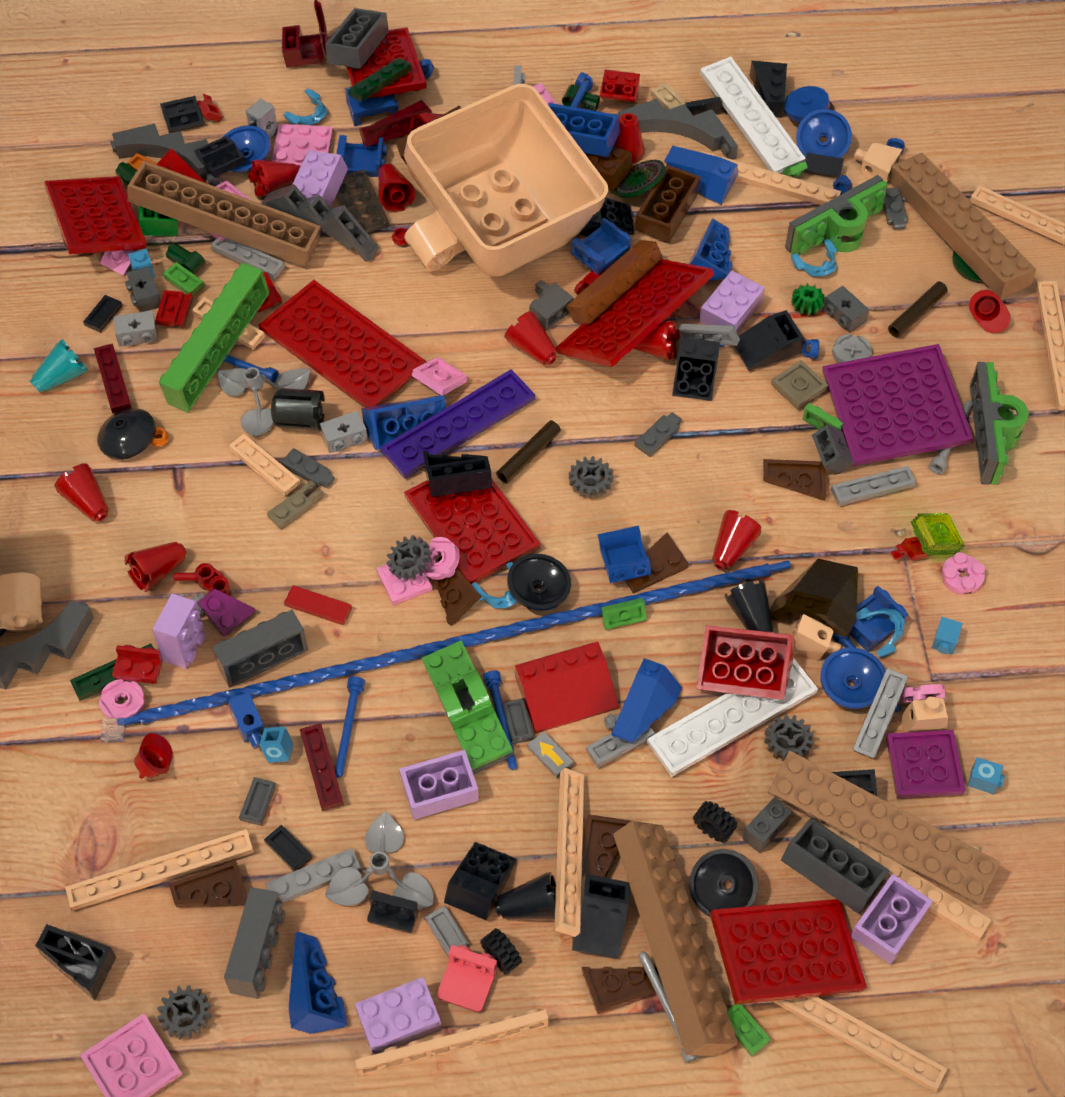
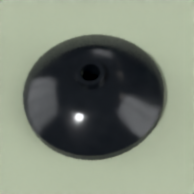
[97,408,156,460]
[507,554,571,611]
[689,849,759,917]

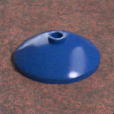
[796,109,852,158]
[223,125,271,172]
[820,647,886,709]

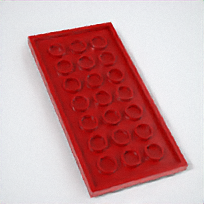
[556,259,714,367]
[259,280,426,408]

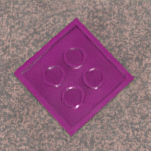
[886,730,966,799]

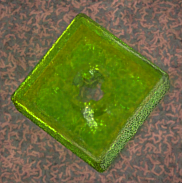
[910,513,965,555]

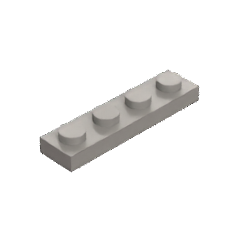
[211,238,285,279]
[831,466,916,506]
[853,668,908,759]
[266,848,361,903]

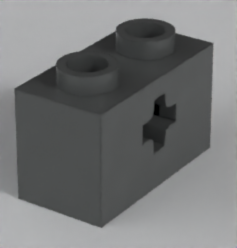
[125,266,161,312]
[823,286,869,333]
[812,424,854,474]
[742,797,792,853]

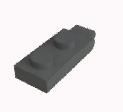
[883,187,908,230]
[635,412,682,457]
[281,448,335,488]

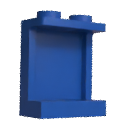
[345,87,399,126]
[337,135,387,177]
[571,218,631,275]
[597,525,651,583]
[850,586,908,652]

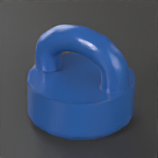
[419,59,434,79]
[575,72,593,92]
[886,138,905,154]
[833,175,852,194]
[802,339,820,359]

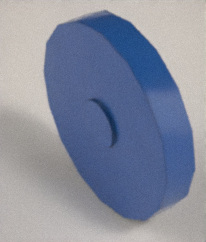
[784,86,830,122]

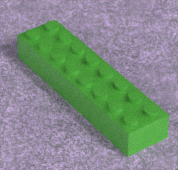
[159,262,270,413]

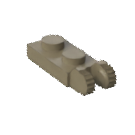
[267,481,324,530]

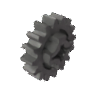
[569,456,613,498]
[386,535,433,581]
[764,714,814,761]
[157,985,211,1040]

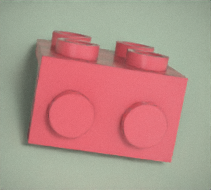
[437,945,497,1013]

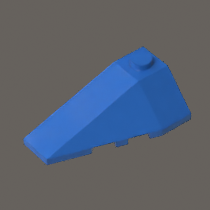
[664,146,738,205]
[688,218,732,281]
[361,395,446,450]
[611,658,682,743]
[288,931,347,1034]

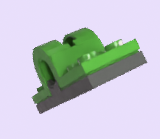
[785,175,888,255]
[970,362,1029,485]
[422,640,515,774]

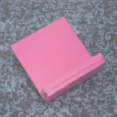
[99,249,142,276]

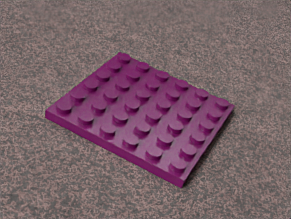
[822,344,973,466]

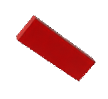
[284,585,352,625]

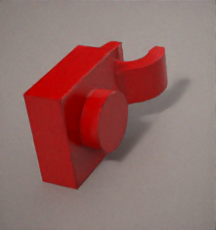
[198,93,223,123]
[890,536,931,560]

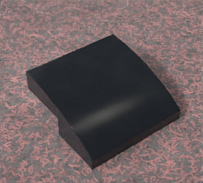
[160,96,204,133]
[194,136,247,177]

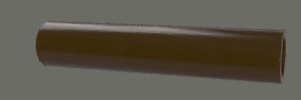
[888,281,948,338]
[496,420,561,484]

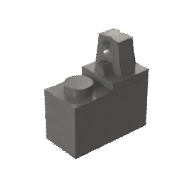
[530,280,574,331]

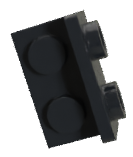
[367,890,419,933]

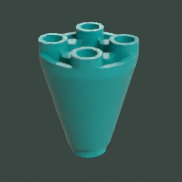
[29,339,88,393]

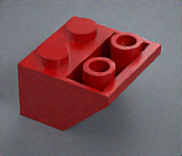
[599,69,640,102]

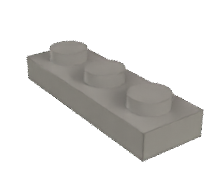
[679,324,740,345]
[586,726,655,768]

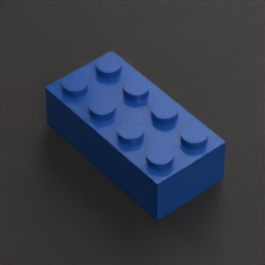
[548,103,620,157]

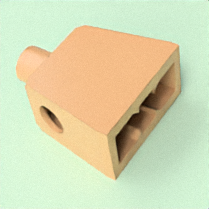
[854,143,902,183]
[791,614,841,660]
[901,697,948,732]

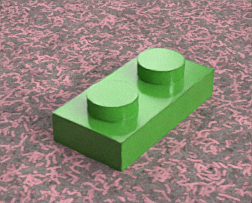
[163,262,204,296]
[802,403,843,430]
[601,598,646,630]
[727,1004,771,1057]

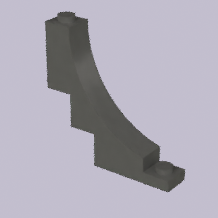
[618,99,738,160]
[111,124,221,187]
[260,184,379,262]
[0,600,94,690]

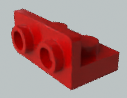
[112,645,163,684]

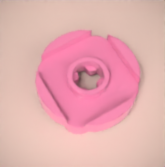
[422,537,460,580]
[941,552,985,595]
[99,679,145,724]
[901,684,946,704]

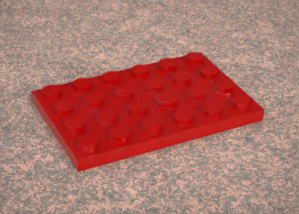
[346,27,427,100]
[45,176,146,255]
[404,479,541,584]
[710,899,867,1005]

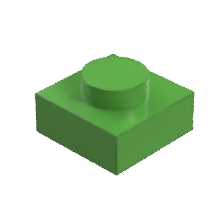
[783,161,808,178]

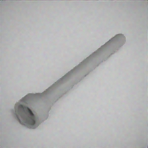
[929,400,973,475]
[639,952,700,1063]

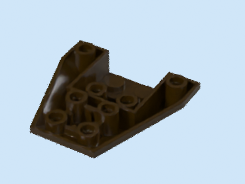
[770,559,858,637]

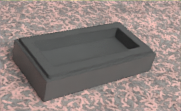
[502,698,534,744]
[239,777,276,826]

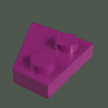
[196,589,256,636]

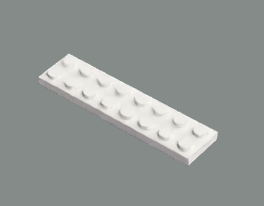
[700,57,806,173]
[647,658,818,777]

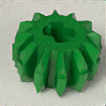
[791,283,825,317]

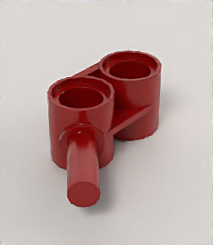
[174,563,231,596]

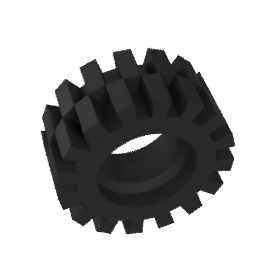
[693,801,737,843]
[480,928,522,975]

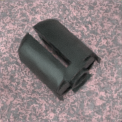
[271,388,325,430]

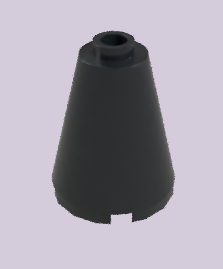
[725,579,773,633]
[495,872,556,920]

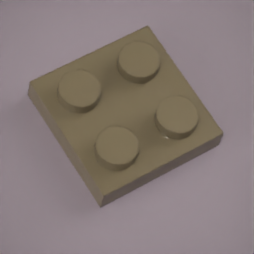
[771,360,828,409]

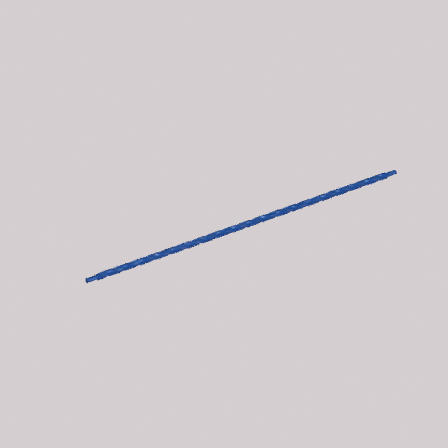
[117,560,791,727]

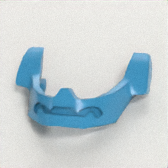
[284,89,328,125]
[791,239,837,276]
[472,562,517,608]
[856,608,905,658]

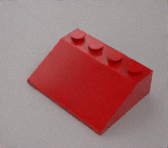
[696,625,796,701]
[515,641,619,733]

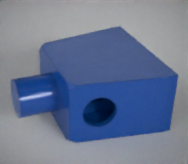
[228,692,264,749]

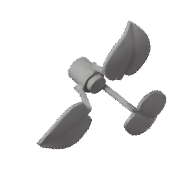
[218,367,311,436]
[325,812,434,910]

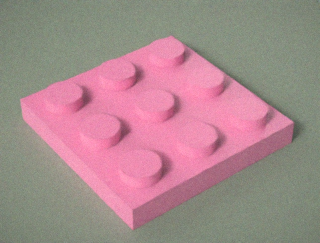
[271,124,333,166]
[80,1013,183,1097]

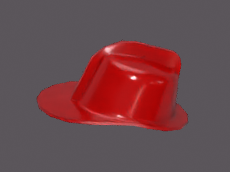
[969,290,1010,333]
[134,733,173,779]

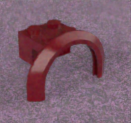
[282,0,328,68]

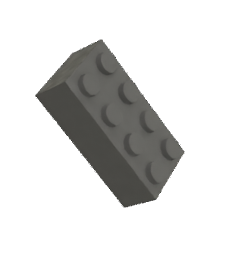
[325,8,389,69]
[212,609,308,688]
[781,818,890,914]
[224,887,285,999]

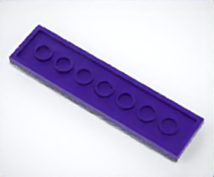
[381,369,535,479]

